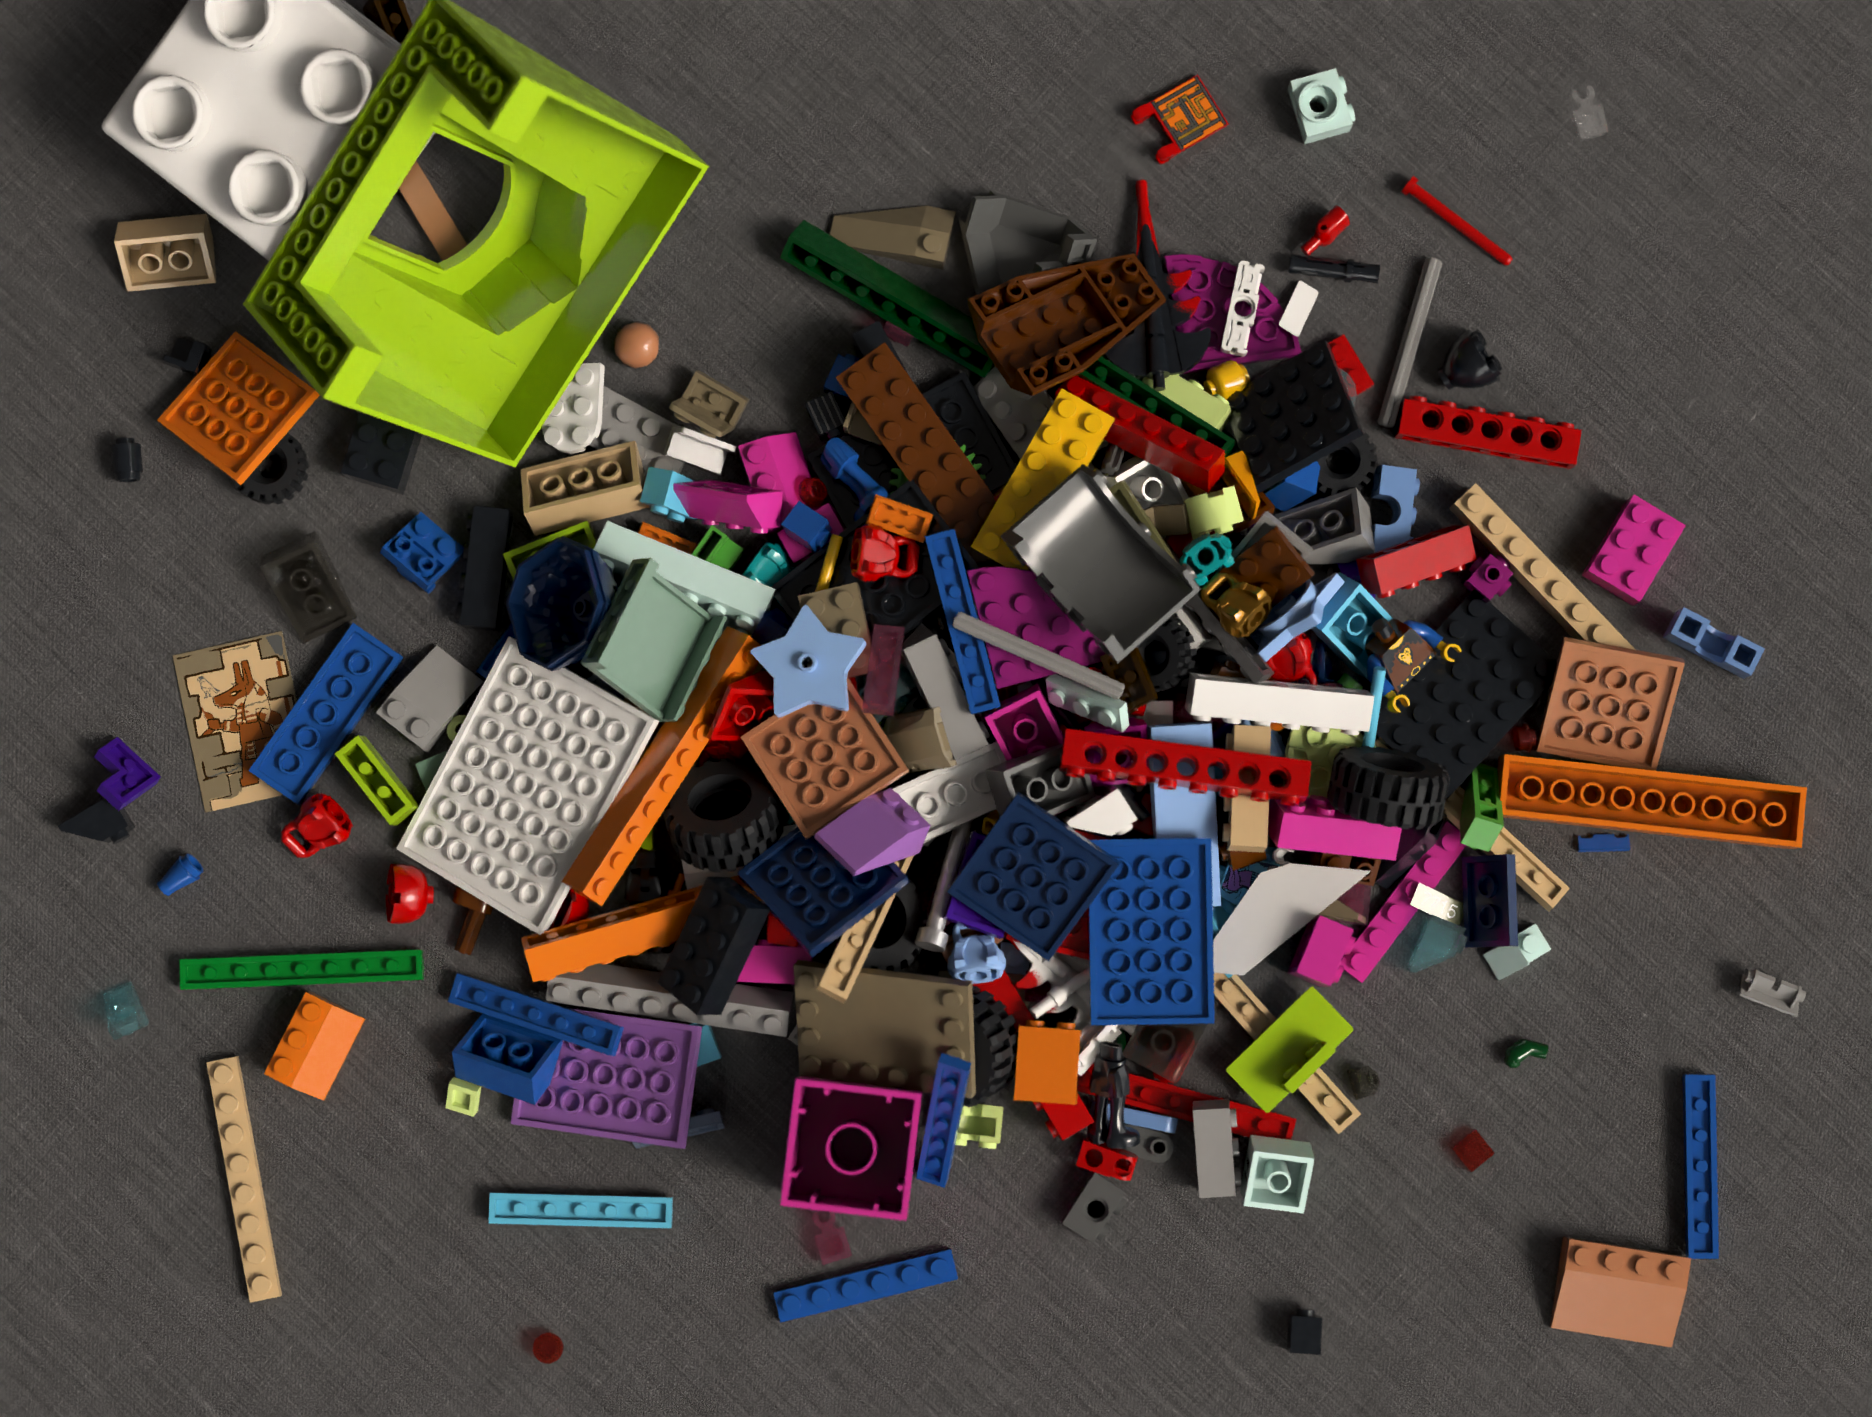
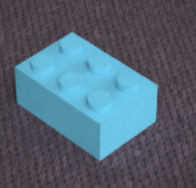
[1311,572,1393,679]

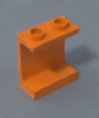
[1014,1020,1082,1105]

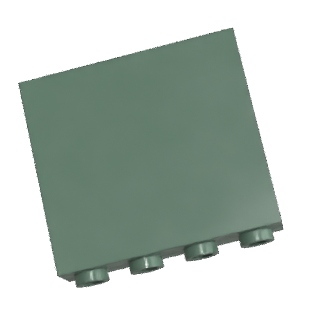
[581,558,727,722]

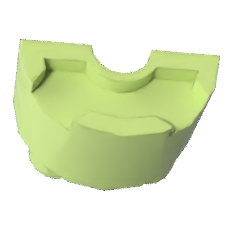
[1183,486,1244,540]
[955,1104,1003,1149]

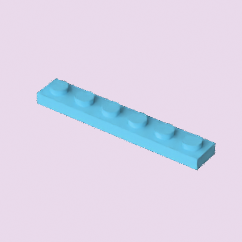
[488,1192,673,1228]

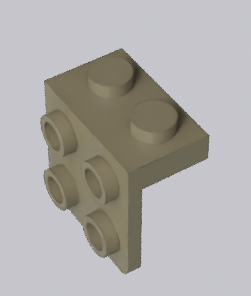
[669,370,750,438]

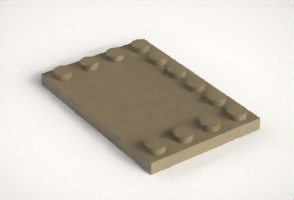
[794,960,976,1099]

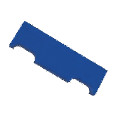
[1577,834,1630,852]

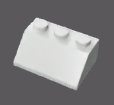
[1056,785,1137,836]

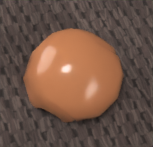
[614,322,659,368]

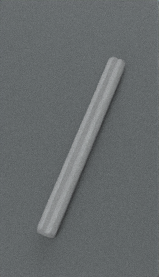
[1378,257,1442,428]
[953,612,1125,699]

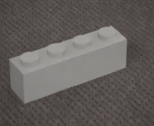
[900,634,989,760]

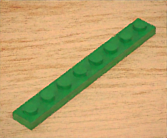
[179,950,424,990]

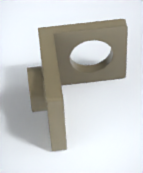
[843,402,883,446]
[1143,503,1191,536]

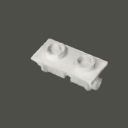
[1078,1022,1122,1076]

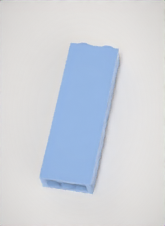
[1147,721,1221,906]

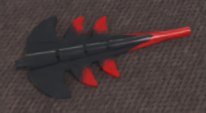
[1104,180,1211,391]

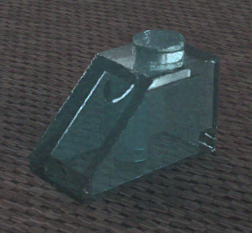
[1405,914,1467,973]

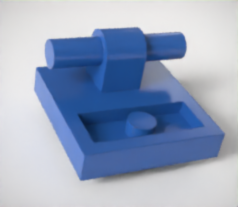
[380,512,464,594]

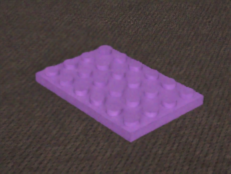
[510,1008,702,1149]

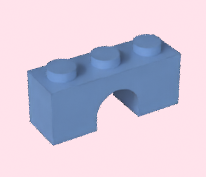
[1371,465,1420,552]
[1663,607,1765,679]

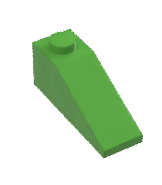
[1459,763,1504,852]

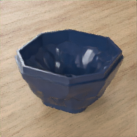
[506,536,618,671]

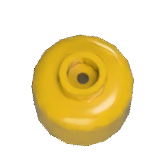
[1204,360,1250,400]

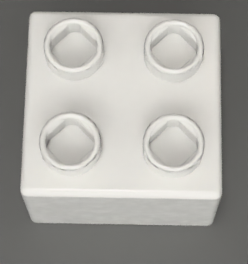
[102,0,436,261]

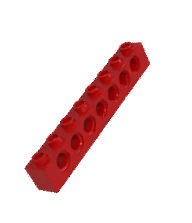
[1059,728,1312,806]

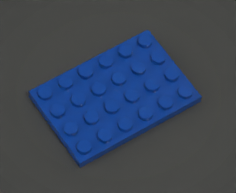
[1089,838,1215,1025]

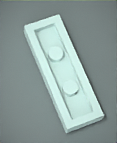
[1046,674,1129,732]

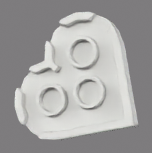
[542,363,605,454]

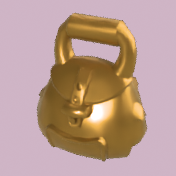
[1200,573,1272,638]

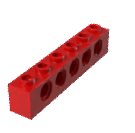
[1395,396,1582,470]

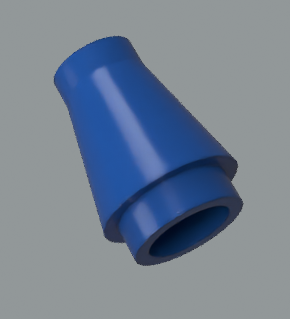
[157,853,203,896]

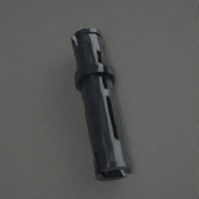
[1289,254,1380,284]

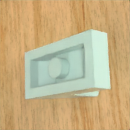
[1483,923,1551,981]

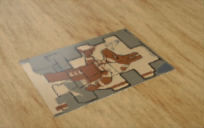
[173,631,315,813]

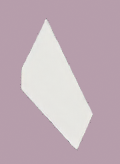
[1213,863,1371,976]

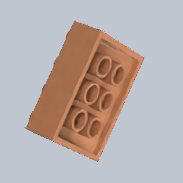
[1550,1237,1691,1348]

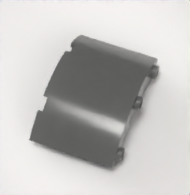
[1000,464,1201,663]

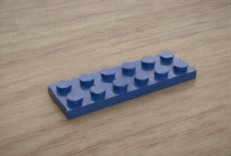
[248,623,404,805]

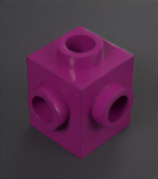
[1463,554,1514,603]

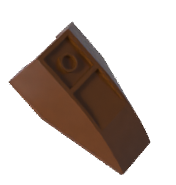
[968,253,1166,396]

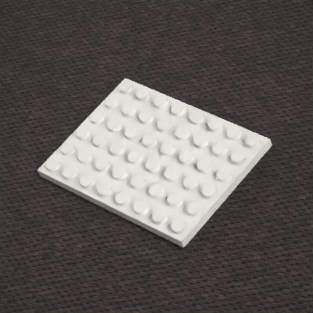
[396,637,659,936]

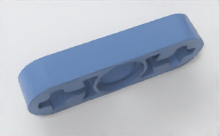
[1090,1101,1178,1134]

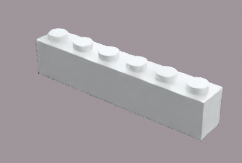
[1185,673,1374,735]

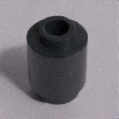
[110,438,143,482]

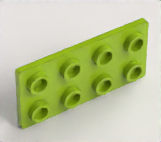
[1226,987,1353,1113]

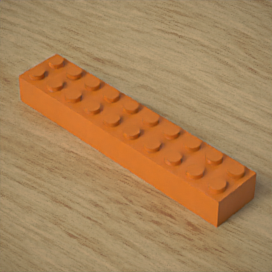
[1497,754,1807,849]

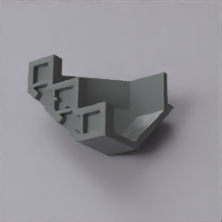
[958,190,1097,295]

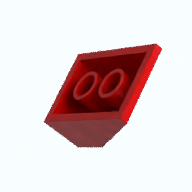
[707,671,774,741]

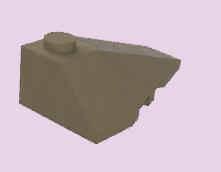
[830,206,956,270]

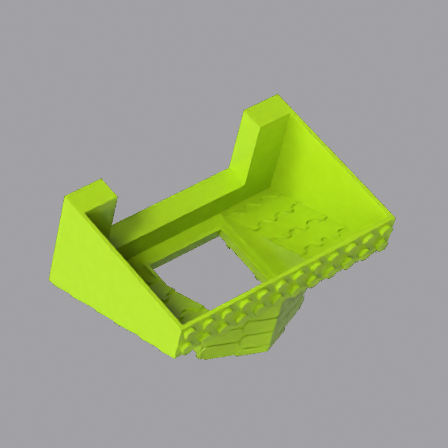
[243,0,709,467]

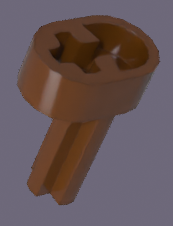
[451,886,493,956]

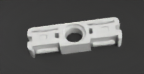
[1220,261,1265,357]

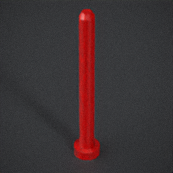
[1401,175,1513,266]

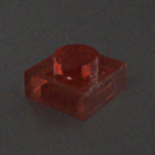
[1451,1129,1495,1172]

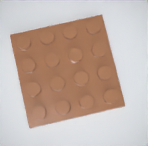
[1536,637,1685,771]
[741,676,909,839]

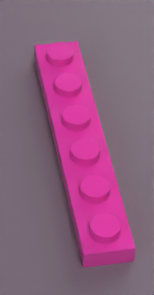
[1340,821,1467,983]

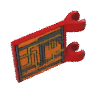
[1130,75,1229,165]

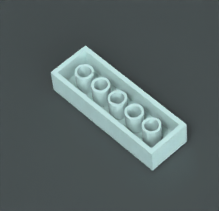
[593,521,775,641]

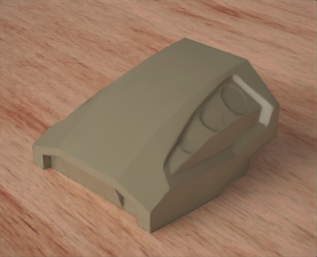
[883,706,957,776]

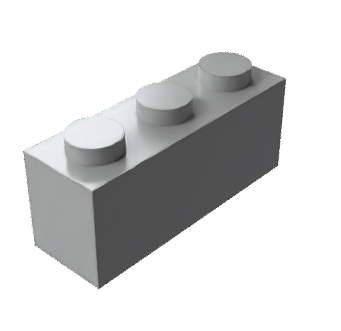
[1193,1099,1241,1198]

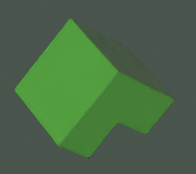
[691,525,745,571]

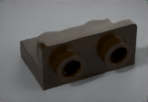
[1100,647,1158,713]

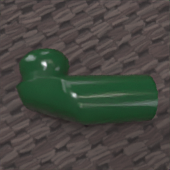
[1504,1039,1548,1068]

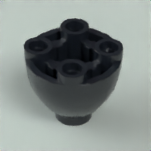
[1437,329,1503,390]

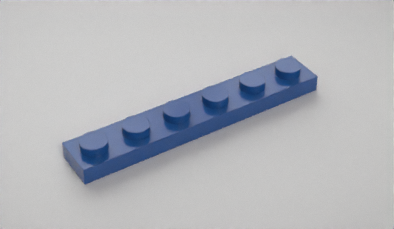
[925,529,1001,715]
[448,973,624,1056]
[916,1053,971,1188]
[1682,1074,1719,1259]
[773,1249,958,1323]

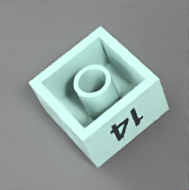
[1240,1135,1315,1214]

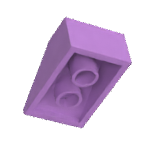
[814,788,931,876]

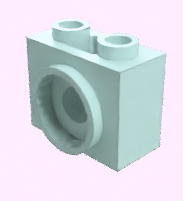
[1288,68,1355,144]

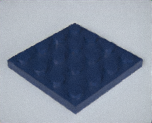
[947,792,1120,961]
[737,826,909,957]

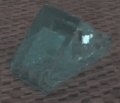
[103,981,149,1040]

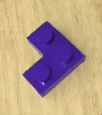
[94,737,161,811]

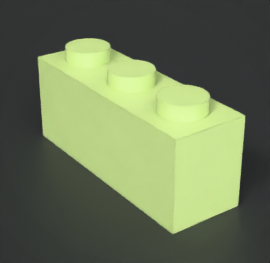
[1142,374,1231,432]

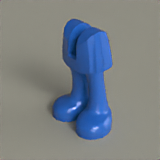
[820,438,889,521]

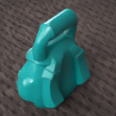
[1179,533,1235,586]
[742,542,795,607]

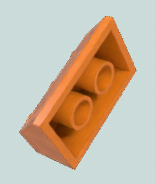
[264,992,366,1100]

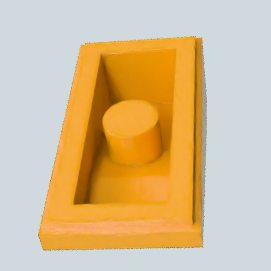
[1221,451,1260,520]

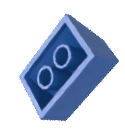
[452,1013,563,1105]

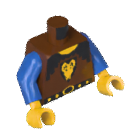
[1365,618,1462,713]

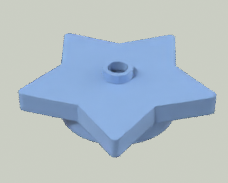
[1250,572,1345,662]
[751,605,867,718]

